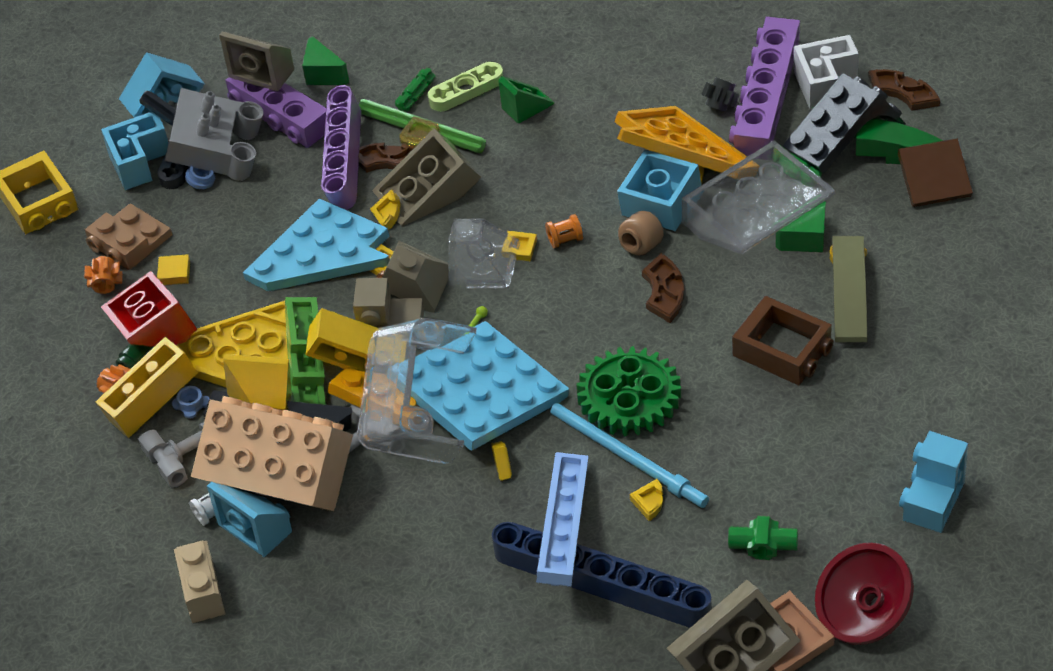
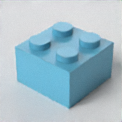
[617,150,702,231]

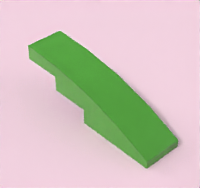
[285,297,326,405]

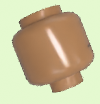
[618,211,664,255]

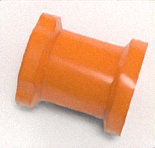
[545,214,583,249]

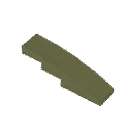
[832,236,867,342]

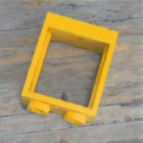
[0,151,79,235]

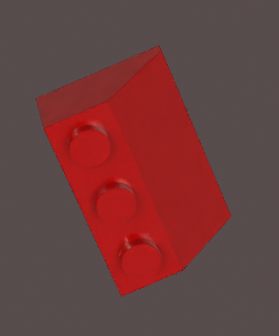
[101,271,198,346]

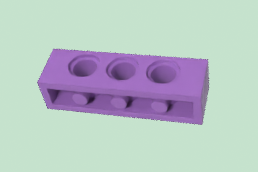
[226,78,326,148]

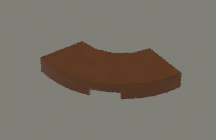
[868,69,940,111]
[358,143,415,173]
[642,253,684,323]

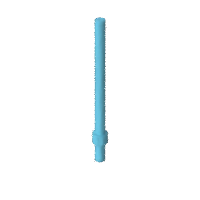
[551,403,709,508]

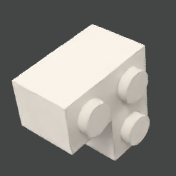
[794,35,858,110]

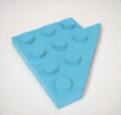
[243,199,390,291]

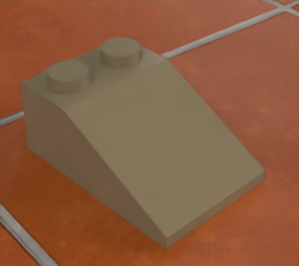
[372,128,482,227]

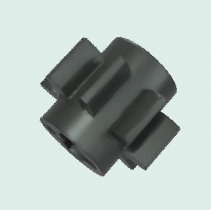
[701,77,740,112]

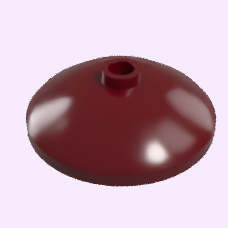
[815,543,914,645]

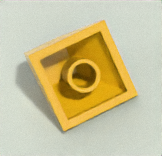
[223,354,292,411]

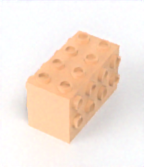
[191,396,353,511]

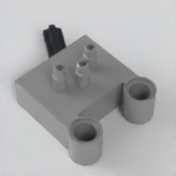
[139,88,264,181]

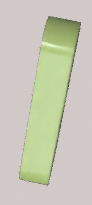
[428,62,503,111]

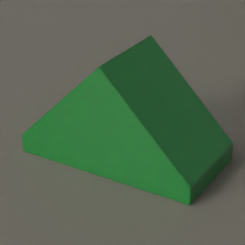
[302,36,350,85]
[498,76,554,124]
[776,198,826,252]

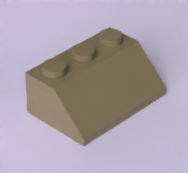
[667,580,801,671]

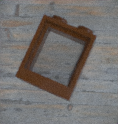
[732,296,834,386]

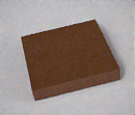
[898,138,973,207]

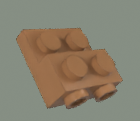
[85,203,172,270]

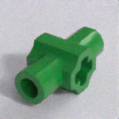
[728,516,798,560]

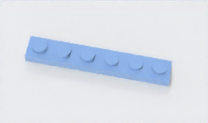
[536,452,588,586]

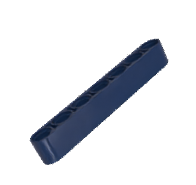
[492,522,712,628]

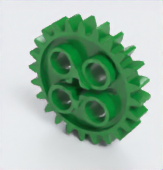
[576,346,681,436]

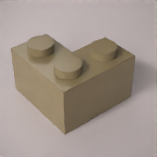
[353,278,425,348]

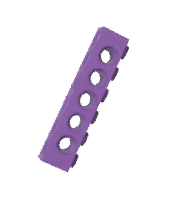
[729,17,800,158]

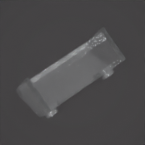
[357,318,477,464]

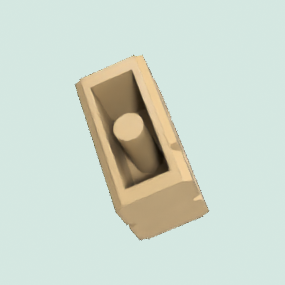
[174,540,225,623]

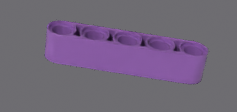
[321,85,361,210]

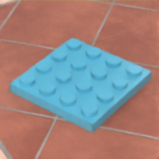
[388,321,569,451]

